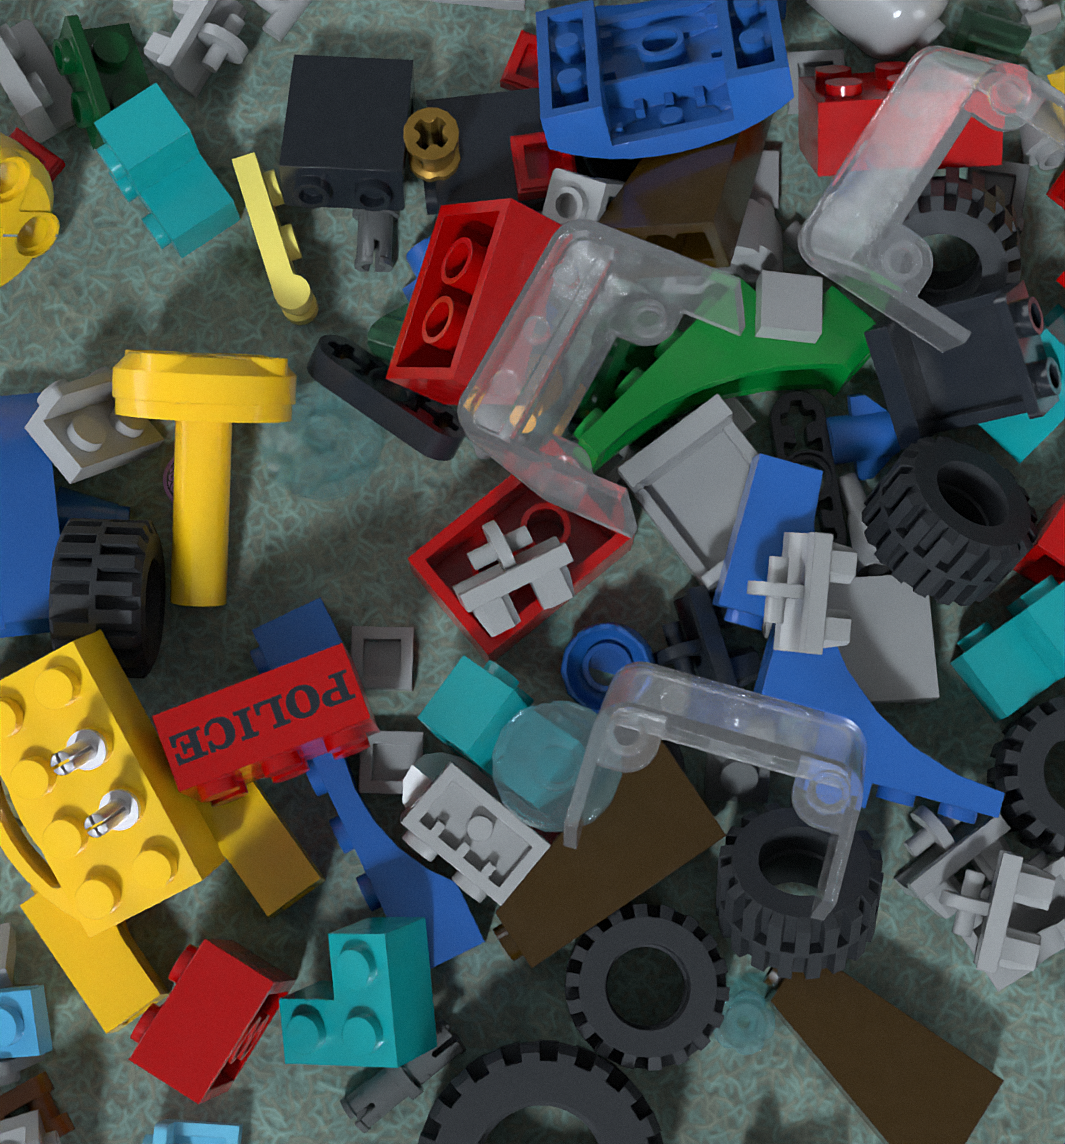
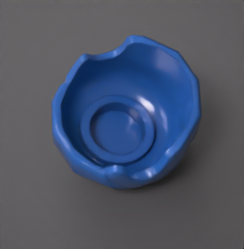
[560,622,657,716]

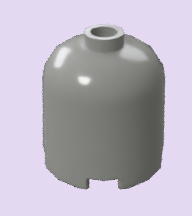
[805,0,949,61]

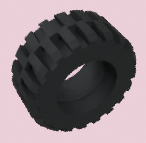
[418,1039,663,1144]

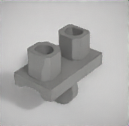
[144,0,249,98]
[452,520,575,637]
[747,532,858,655]
[893,805,1012,919]
[939,849,1056,974]

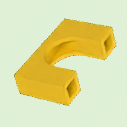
[20,781,326,1034]

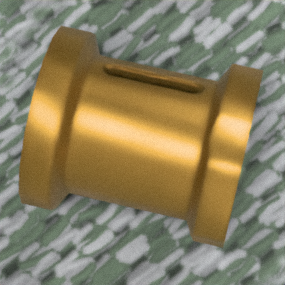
[403,107,461,182]

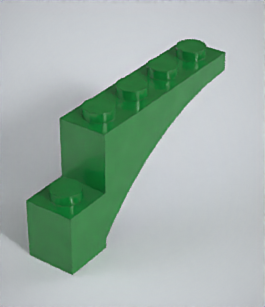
[571,277,876,478]

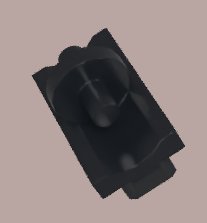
[653,584,761,707]

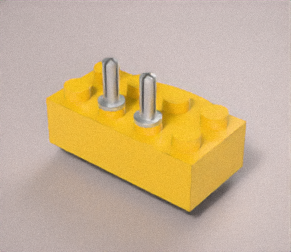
[0,630,226,938]

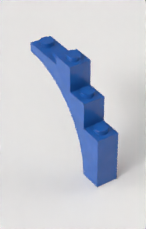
[712,453,1005,824]

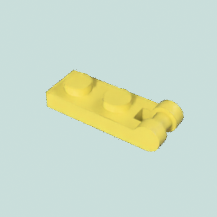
[232,152,319,325]

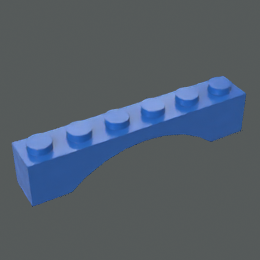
[249,597,486,969]

